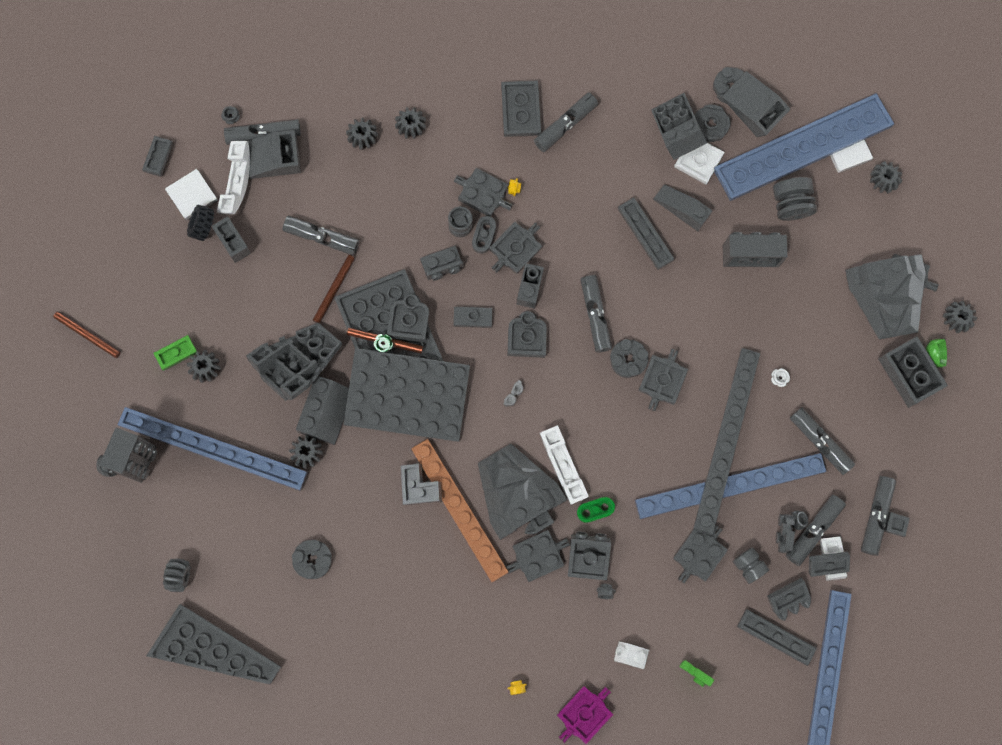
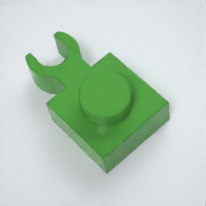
[679,660,714,687]

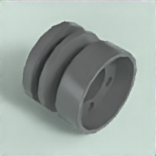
[773,177,818,221]

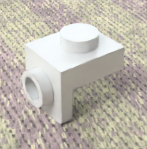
[614,642,649,669]

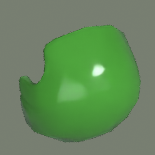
[925,339,947,368]

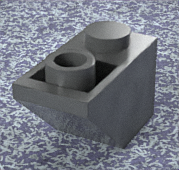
[516,263,544,309]

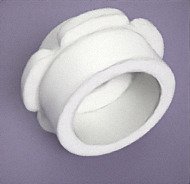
[771,368,790,387]

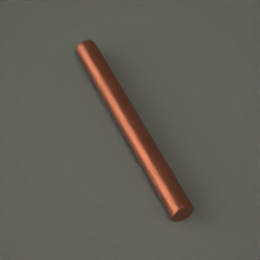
[312,255,355,323]
[53,311,120,358]
[347,328,423,353]

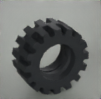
[187,204,214,241]

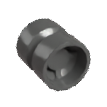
[448,206,472,238]
[732,547,770,584]

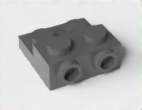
[567,531,611,580]

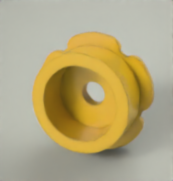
[508,178,521,196]
[508,680,527,695]

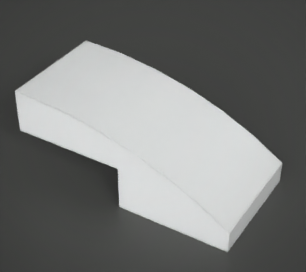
[820,537,847,581]

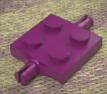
[556,686,613,744]

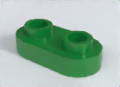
[577,497,615,523]

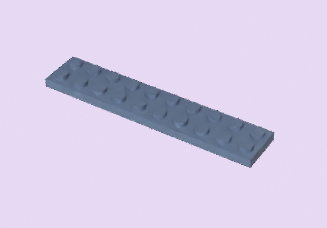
[714,93,894,201]

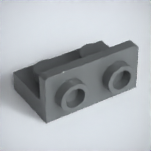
[420,246,463,281]

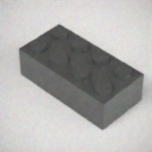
[99,428,157,483]

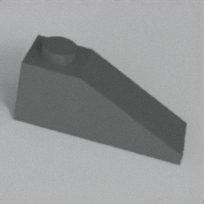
[653,184,712,232]

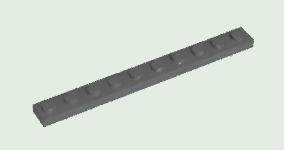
[693,348,760,535]

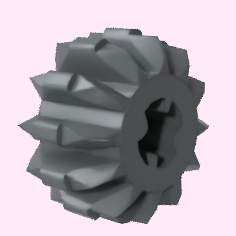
[395,107,426,139]
[346,117,378,150]
[870,161,902,194]
[942,301,977,333]
[187,350,221,383]
[289,435,323,469]
[163,558,191,592]

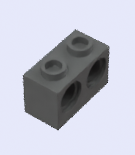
[212,216,251,263]

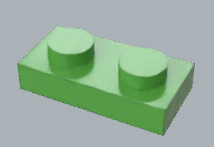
[153,335,197,371]

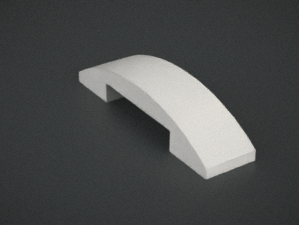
[217,141,250,214]
[540,425,589,504]

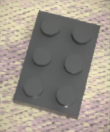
[501,81,541,137]

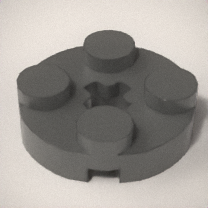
[713,67,744,104]
[695,104,730,142]
[610,339,648,378]
[776,514,795,554]
[292,540,332,579]

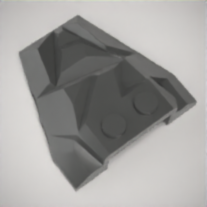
[845,255,926,340]
[246,323,342,401]
[478,444,567,540]

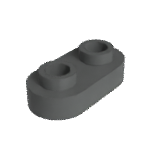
[472,216,496,254]

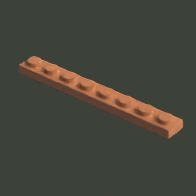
[411,439,508,583]

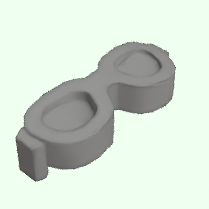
[504,380,523,407]

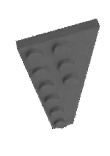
[146,604,281,685]

